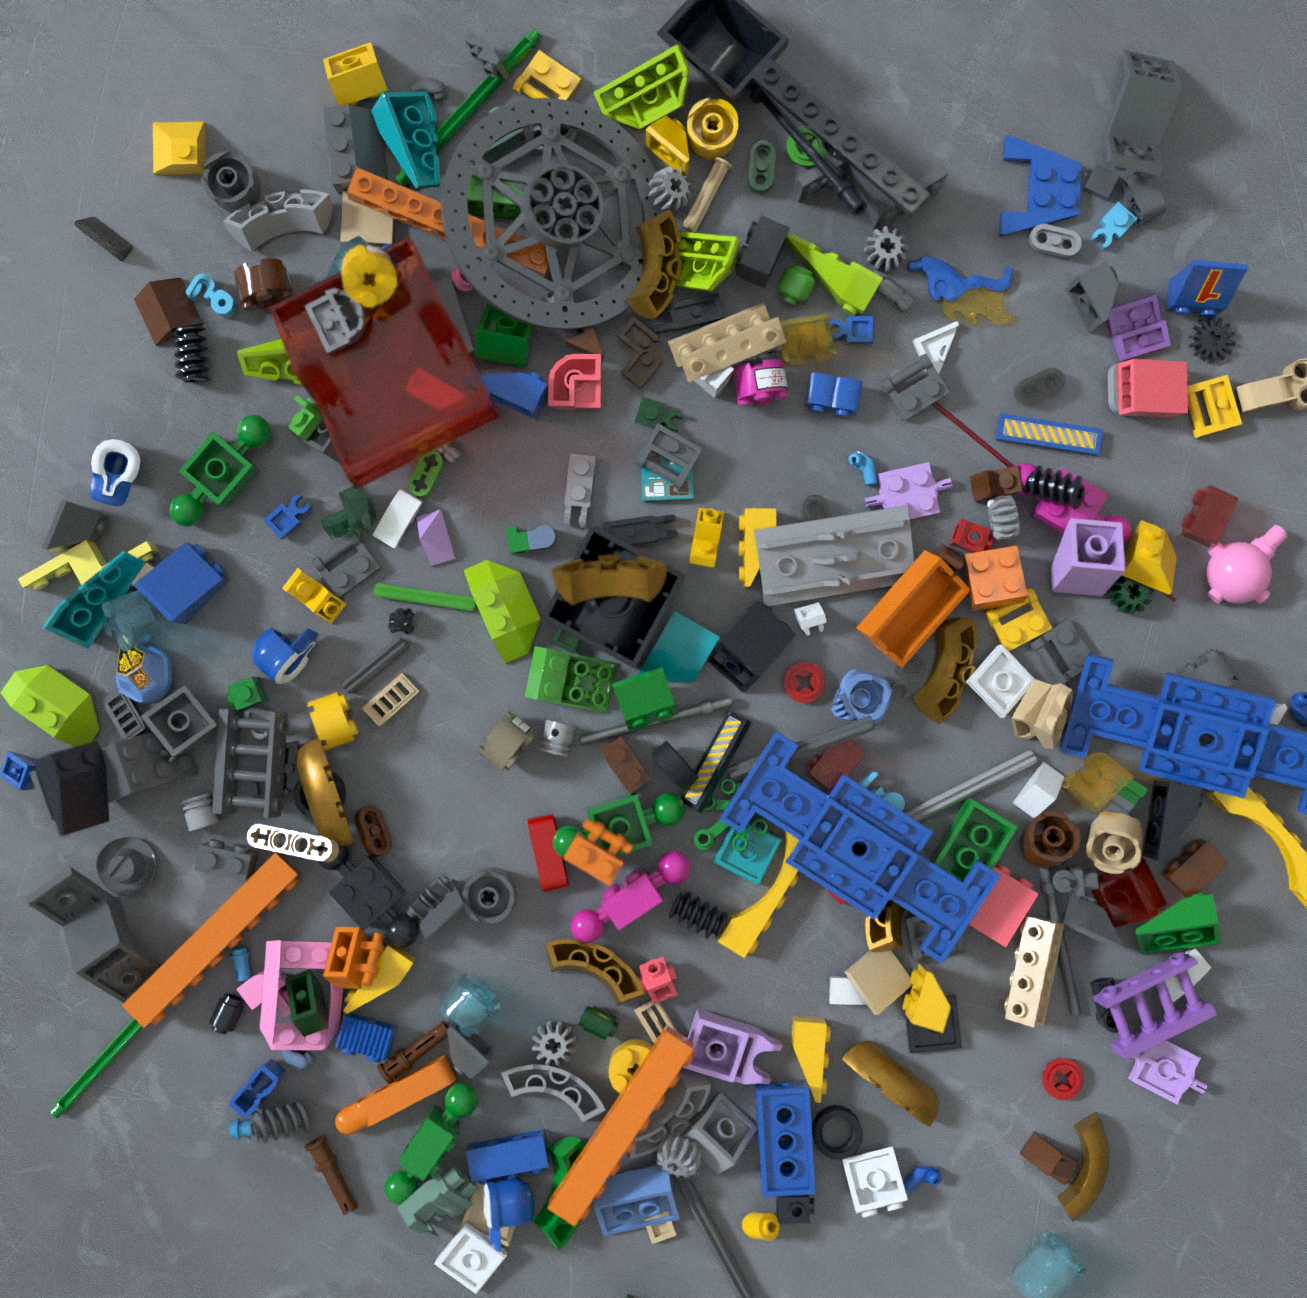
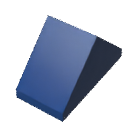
[0,751,37,791]

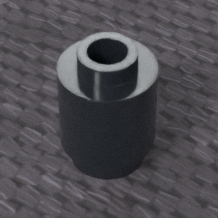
[209,993,244,1034]

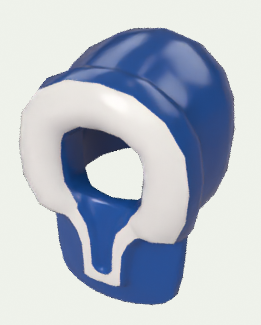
[90,438,142,506]
[251,627,319,684]
[483,1179,535,1252]

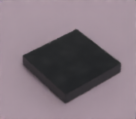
[903,994,962,1053]

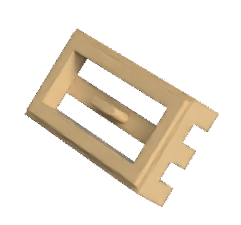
[634,1000,678,1043]

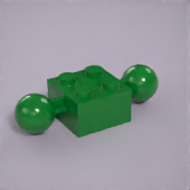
[169,415,271,527]
[553,792,685,858]
[384,1083,478,1205]

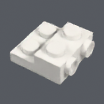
[842,1146,908,1218]

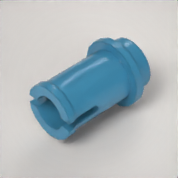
[229,946,252,981]
[230,1119,251,1140]

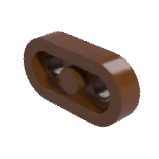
[354,806,392,857]

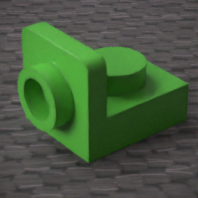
[288,395,325,441]

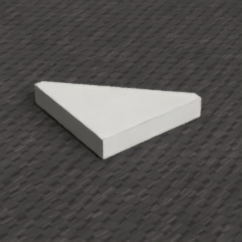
[913,321,959,376]

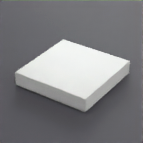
[966,644,1036,718]
[435,1222,508,1294]

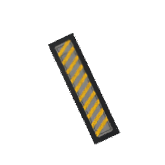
[680,710,752,813]

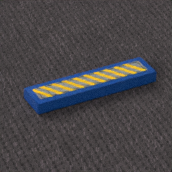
[995,413,1103,456]

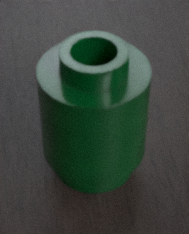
[578,1005,619,1040]

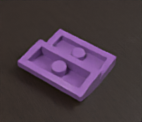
[1107,294,1171,361]

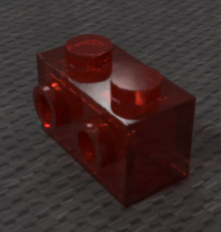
[1180,485,1238,547]
[807,739,866,791]

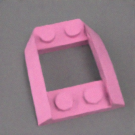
[259,940,343,1051]

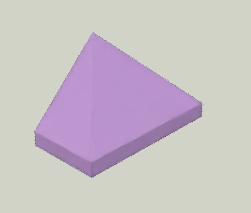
[416,510,456,566]

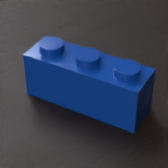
[465,1129,550,1184]

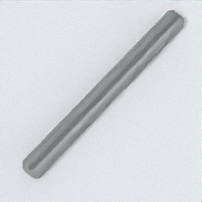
[904,750,1037,822]

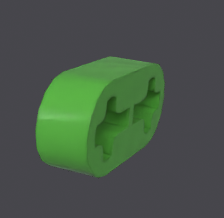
[408,450,444,498]

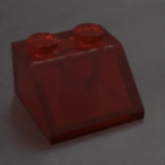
[1091,858,1167,928]

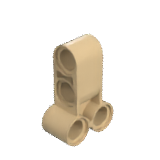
[1236,359,1307,413]

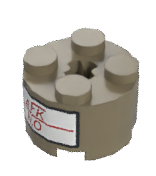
[477,711,535,771]

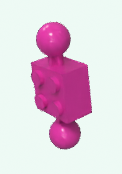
[1015,462,1132,545]
[570,851,691,943]

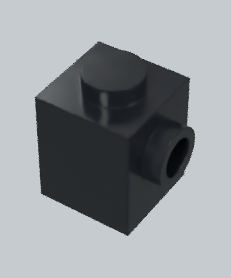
[776,1195,814,1224]

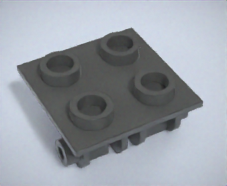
[406,875,465,941]

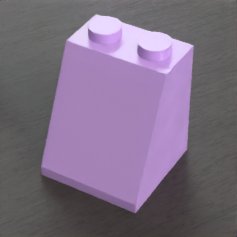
[1051,518,1125,596]

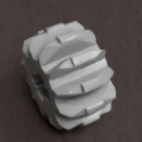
[648,166,693,212]
[864,226,909,272]
[987,495,1020,540]
[532,1021,576,1066]
[656,1135,701,1178]

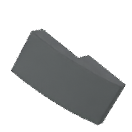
[464,32,510,81]

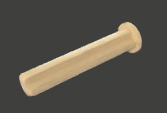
[683,157,732,233]

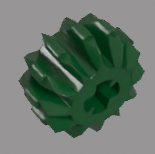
[1107,575,1154,614]

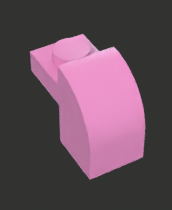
[236,971,291,1018]

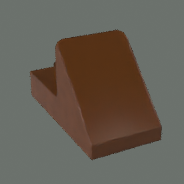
[565,314,604,360]
[970,465,1024,502]
[1020,1132,1079,1186]

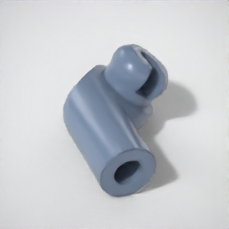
[281,1050,314,1070]

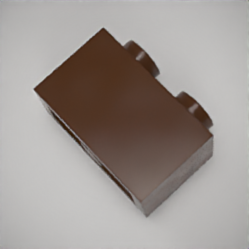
[600,735,651,794]
[1162,839,1229,898]

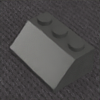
[323,105,388,194]

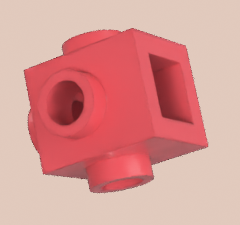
[638,956,678,1004]

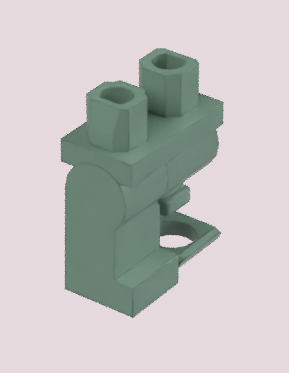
[397,1166,478,1239]

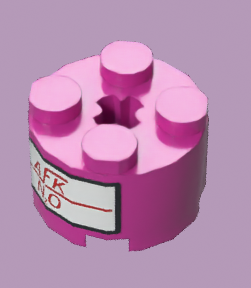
[733,359,789,407]

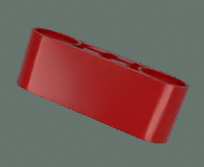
[527,813,569,893]

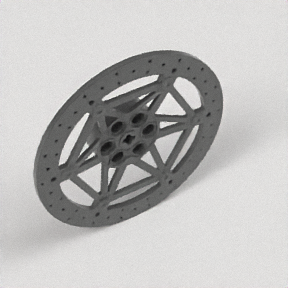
[441,98,667,330]

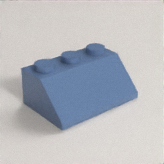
[593,1164,680,1236]

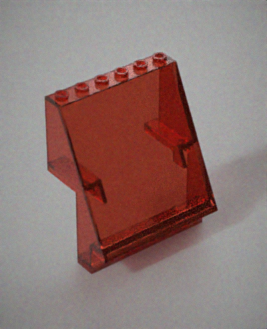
[269,235,500,490]

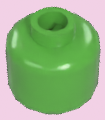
[777,264,816,305]

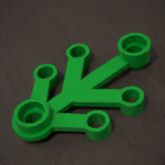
[694,779,769,852]

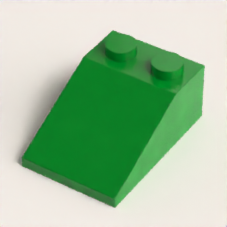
[1136,893,1222,955]

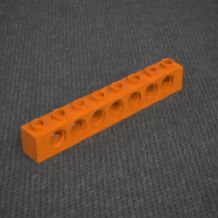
[347,167,549,277]

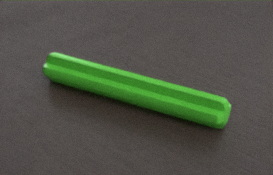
[374,583,476,611]

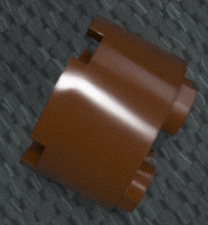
[234,258,294,312]
[1020,811,1081,869]

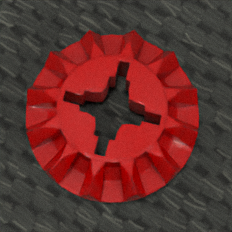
[784,662,825,703]
[1042,1058,1084,1100]

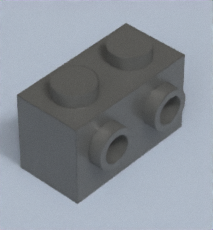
[194,839,259,881]

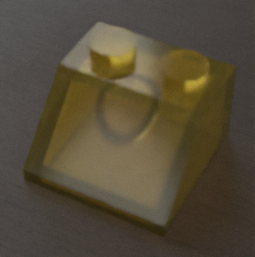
[780,313,837,365]
[1061,752,1134,813]

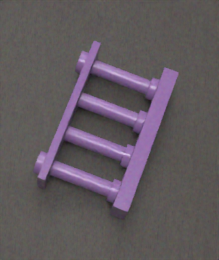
[1093,952,1217,1060]

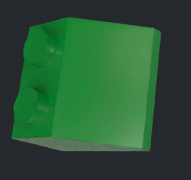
[474,304,535,367]
[612,667,678,730]

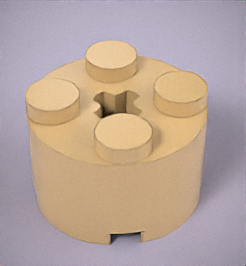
[1086,811,1143,874]

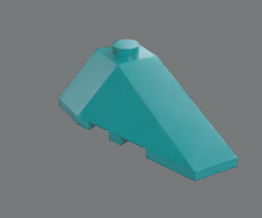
[371,91,441,189]
[43,551,146,649]

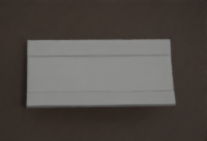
[754,505,914,606]

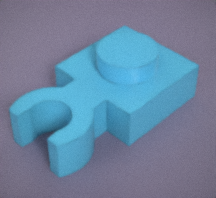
[1090,201,1137,250]

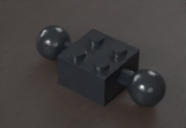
[316,845,419,948]

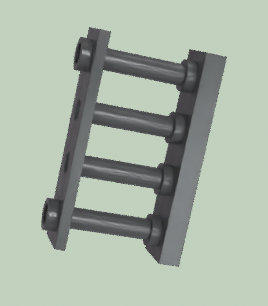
[212,709,289,818]

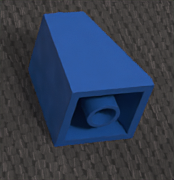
[134,542,229,624]

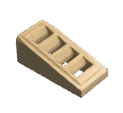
[362,673,420,727]

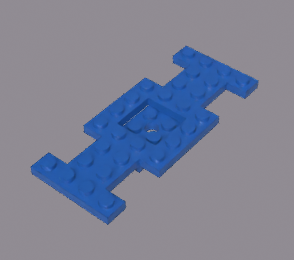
[1060,653,1307,814]
[719,730,1001,964]

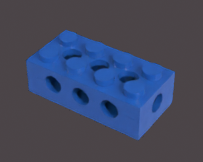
[755,1080,816,1197]

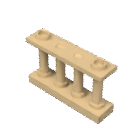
[668,303,786,382]

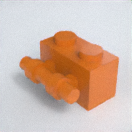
[564,818,633,886]
[323,927,384,989]

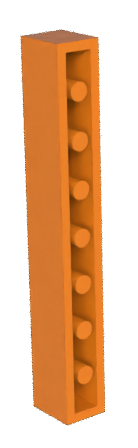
[122,852,301,1028]
[548,1025,695,1226]

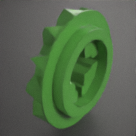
[786,125,827,167]

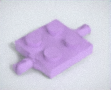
[864,462,952,519]
[1128,1040,1207,1104]

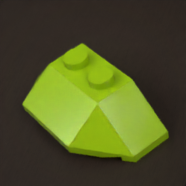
[593,44,690,129]
[675,231,740,291]
[464,560,541,664]
[0,665,101,747]

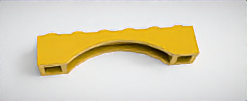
[1204,783,1307,908]
[717,830,800,958]

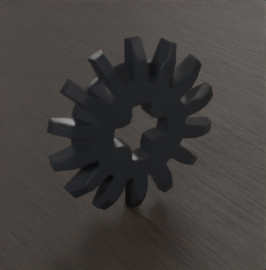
[1189,317,1236,363]

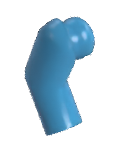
[848,451,878,485]

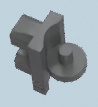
[1052,864,1098,897]

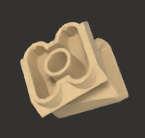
[1011,679,1074,749]

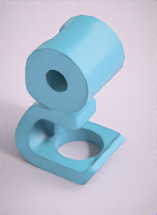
[186,274,238,318]
[859,770,905,811]

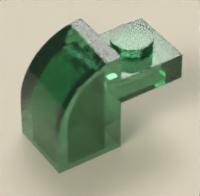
[320,483,376,540]

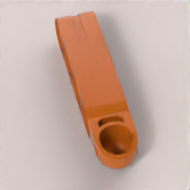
[335,1055,457,1135]

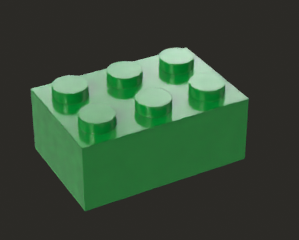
[929,798,1018,881]

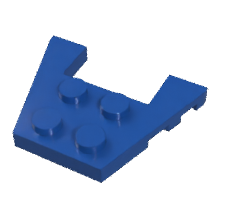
[999,135,1082,237]

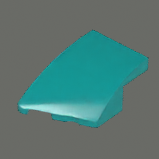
[638,611,720,682]

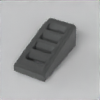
[101,688,150,740]

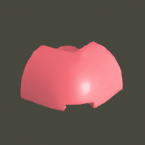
[548,354,602,410]

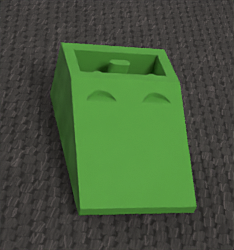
[525,646,616,713]

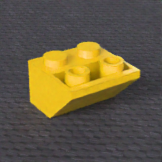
[903,963,950,1032]

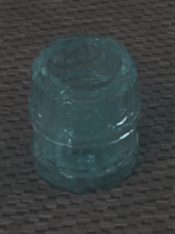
[1011,1230,1086,1298]

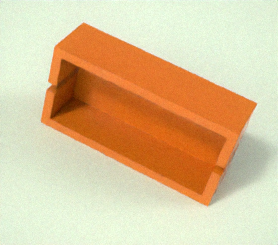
[856,550,970,668]

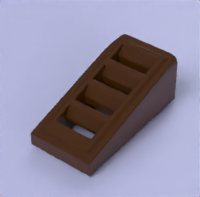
[933,544,964,571]

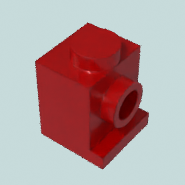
[949,519,993,553]

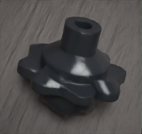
[387,608,415,634]

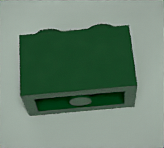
[286,969,329,1037]

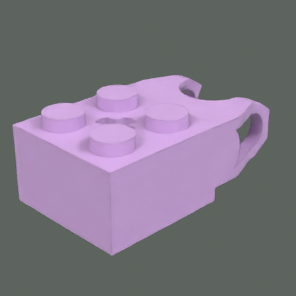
[683,1009,783,1084]

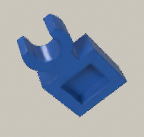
[829,316,874,344]
[264,494,312,540]

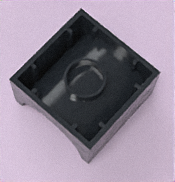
[541,525,685,669]

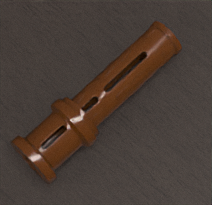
[377,1021,449,1084]
[304,1135,358,1215]

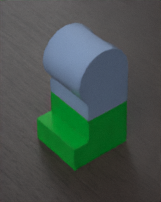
[506,525,556,555]
[1099,775,1148,815]

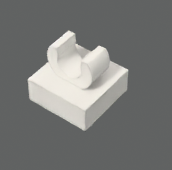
[794,602,827,636]

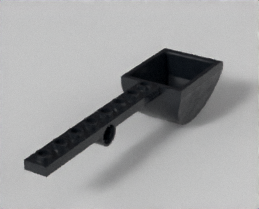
[657,0,930,217]

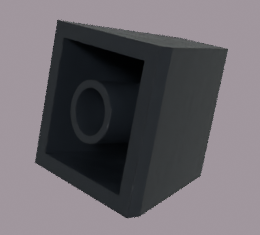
[707,600,796,693]

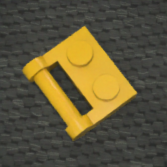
[513,50,582,106]
[1187,375,1242,438]
[985,588,1053,651]

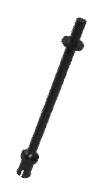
[750,83,867,216]

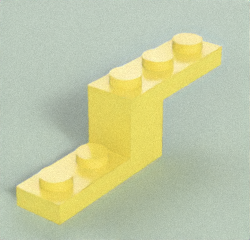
[18,540,159,591]

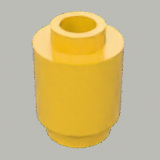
[742,1211,780,1241]

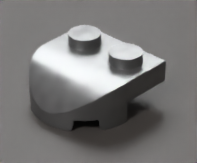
[305,289,366,355]

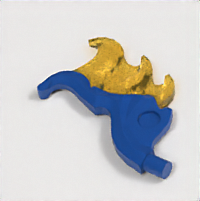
[908,257,1015,325]

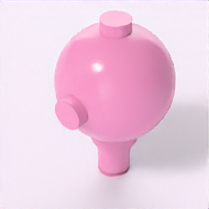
[1206,525,1288,604]

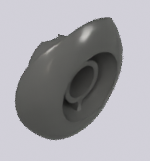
[96,837,156,896]

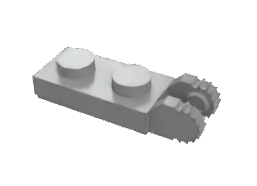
[564,454,596,528]

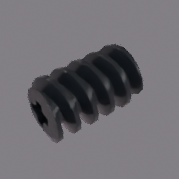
[173,326,210,383]
[1024,465,1085,510]
[668,891,728,939]

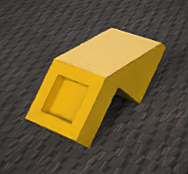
[689,507,724,568]
[282,568,347,624]

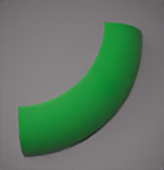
[532,1136,585,1251]

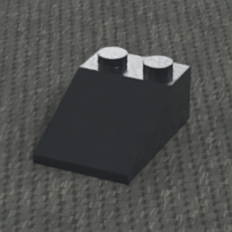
[35,741,110,837]
[1142,779,1203,862]

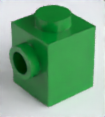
[227,676,269,710]

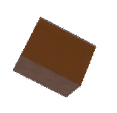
[134,277,203,346]

